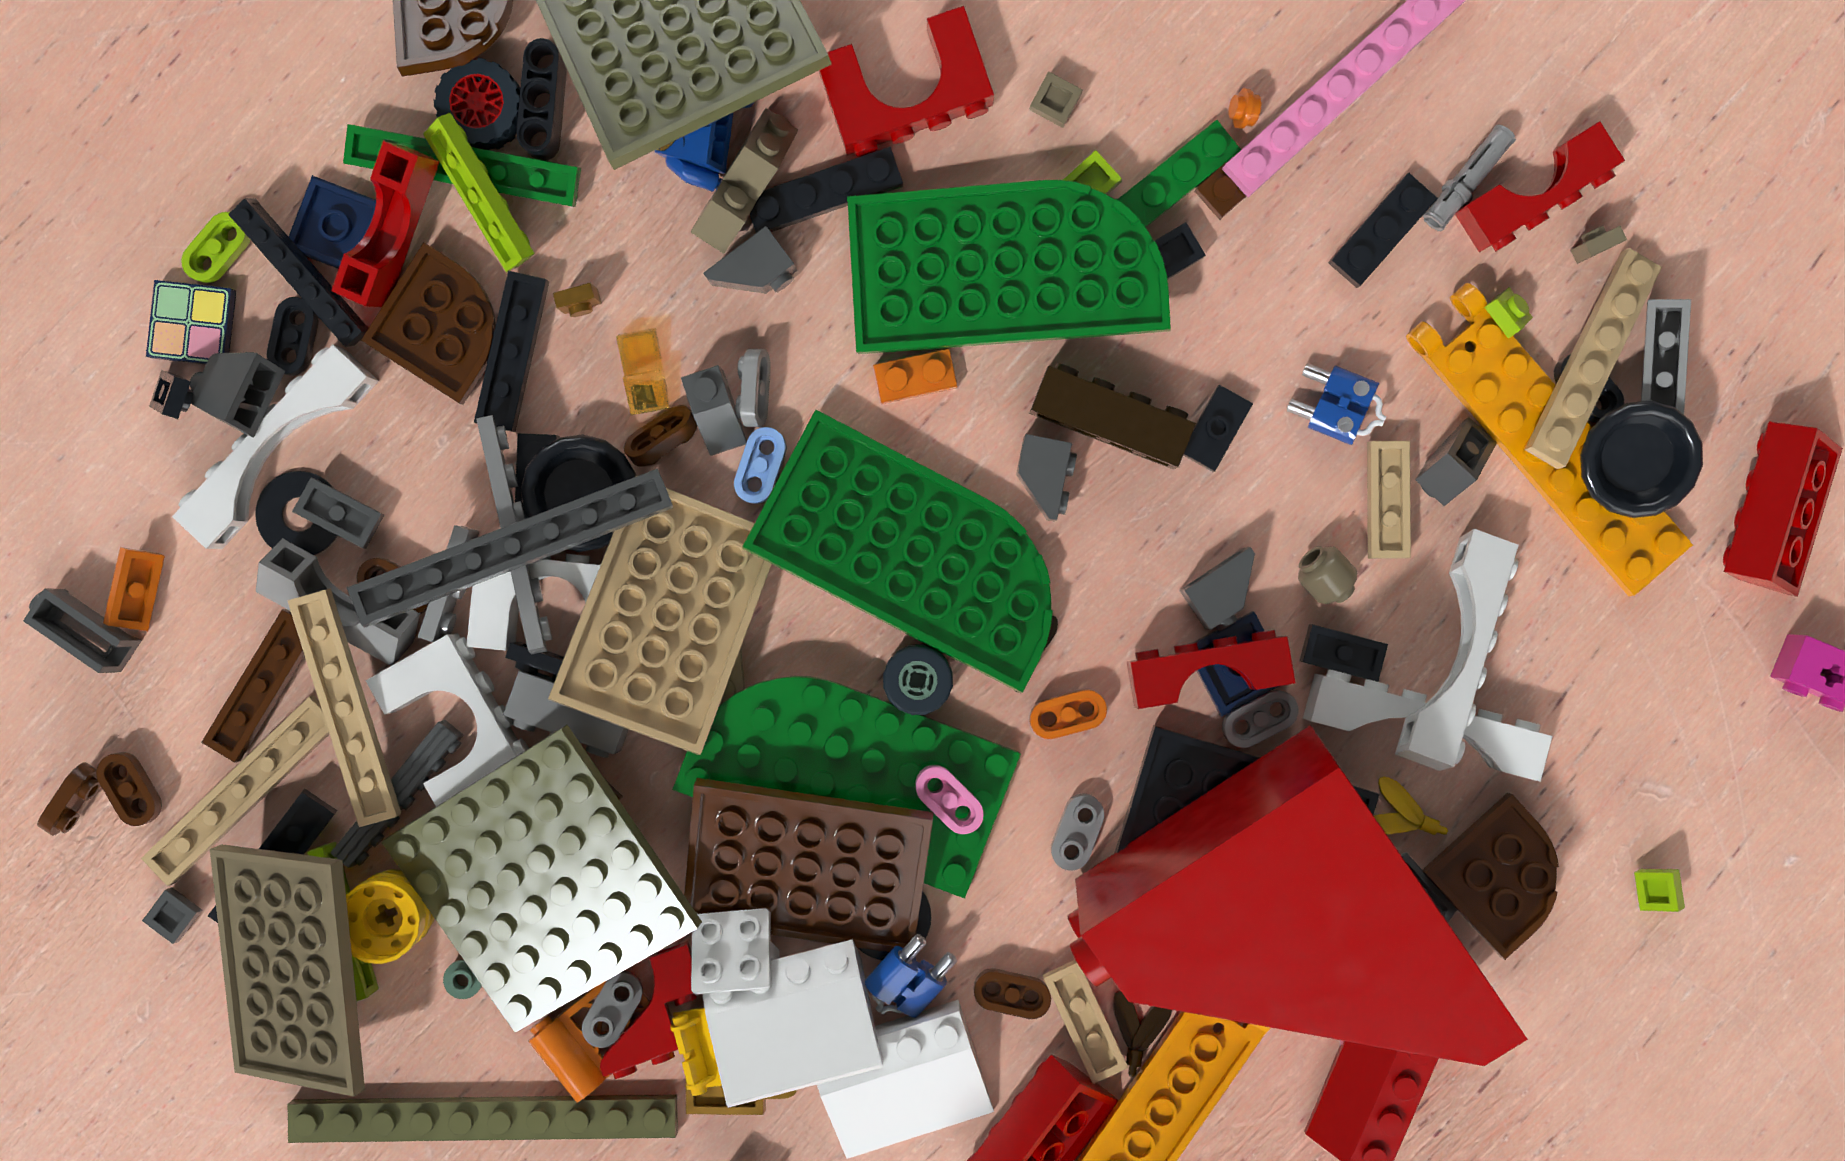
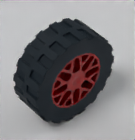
[433,58,520,150]

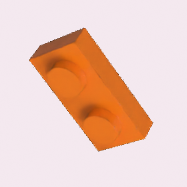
[873,349,957,404]
[103,547,165,631]

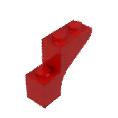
[600,941,698,1079]

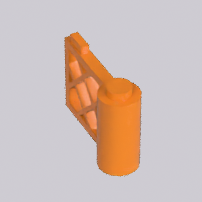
[528,970,650,1102]

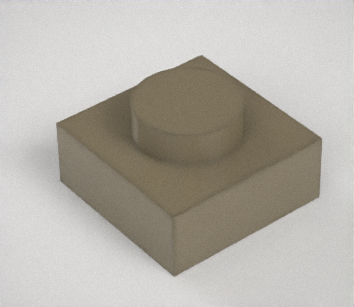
[1029,71,1083,128]
[1571,226,1627,264]

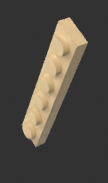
[1524,248,1662,469]
[287,588,401,827]
[141,696,330,886]

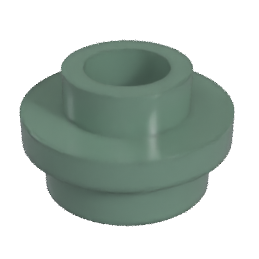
[443,959,482,999]

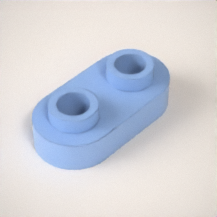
[734,427,787,504]

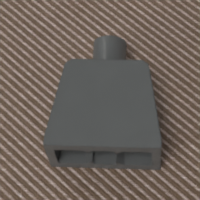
[190,352,285,438]

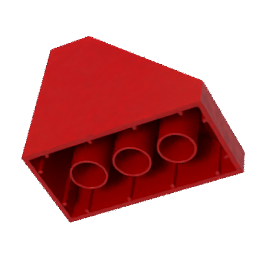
[1067,725,1528,1066]

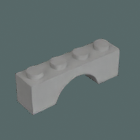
[256,538,420,666]

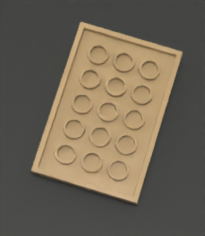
[548,476,771,755]

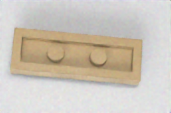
[1367,441,1411,559]
[1043,960,1128,1084]

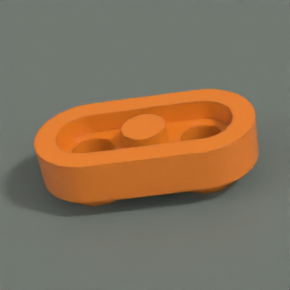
[1029,689,1107,739]

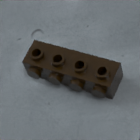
[1029,363,1196,470]

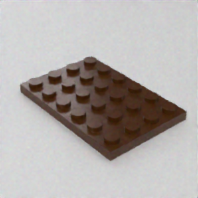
[684,778,934,952]

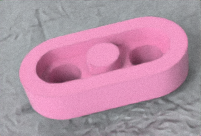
[915,765,983,834]

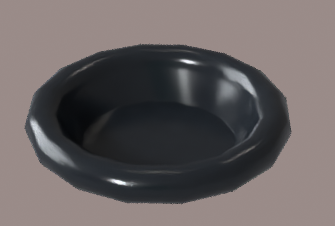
[1580,400,1703,518]
[521,434,637,552]

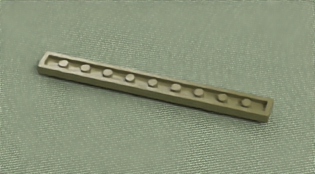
[287,1094,678,1143]

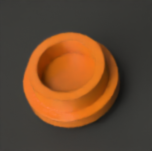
[1228,88,1262,129]

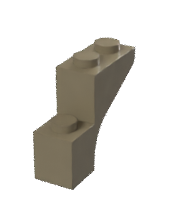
[691,108,798,254]

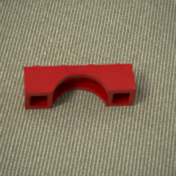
[1455,121,1625,253]
[331,141,440,307]
[1127,630,1296,709]

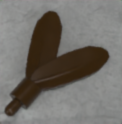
[1113,991,1172,1077]

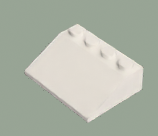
[703,939,883,1108]
[817,1000,994,1159]

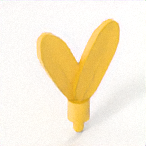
[1374,776,1448,835]

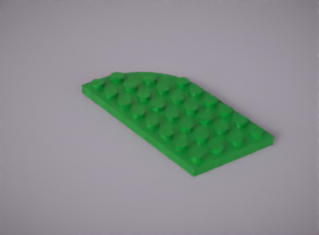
[847,180,1171,354]
[742,409,1053,693]
[672,676,1021,899]

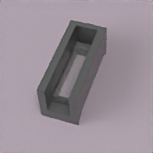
[23,588,142,673]

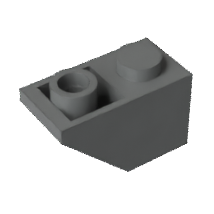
[1016,434,1077,522]

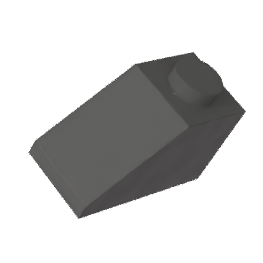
[703,226,797,294]
[681,365,747,456]
[1415,417,1497,506]
[1179,547,1255,632]

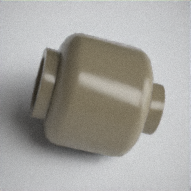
[1298,546,1357,604]

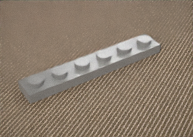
[476,415,552,655]

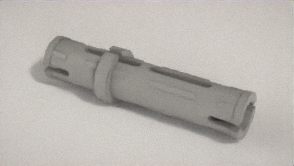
[1423,125,1516,231]

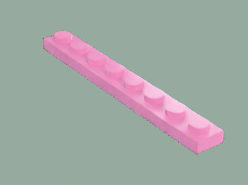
[1222,0,1466,198]

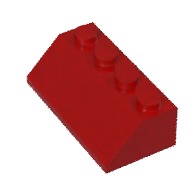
[1723,421,1843,597]
[1304,1041,1439,1161]
[967,1054,1119,1161]

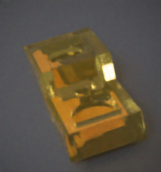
[616,328,670,415]

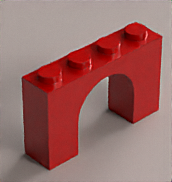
[819,6,994,156]

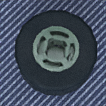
[883,644,953,715]

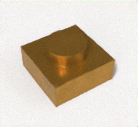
[553,283,602,317]

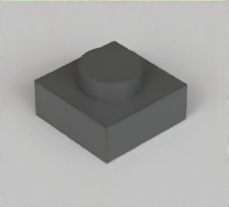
[142,887,202,944]

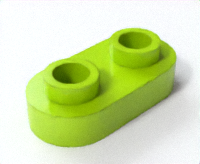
[181,212,250,283]

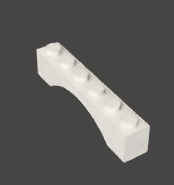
[172,344,379,550]
[1395,529,1519,771]
[1303,669,1552,782]

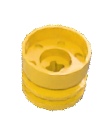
[346,869,434,964]

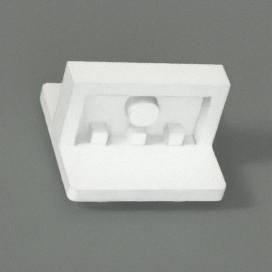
[691,908,780,994]

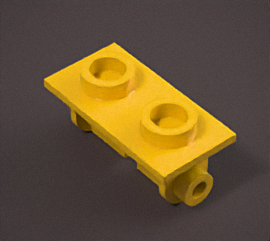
[670,1008,722,1096]

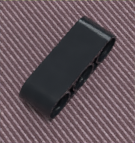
[517,38,567,161]

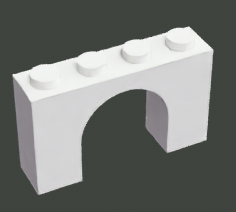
[466,554,600,651]
[365,633,529,806]

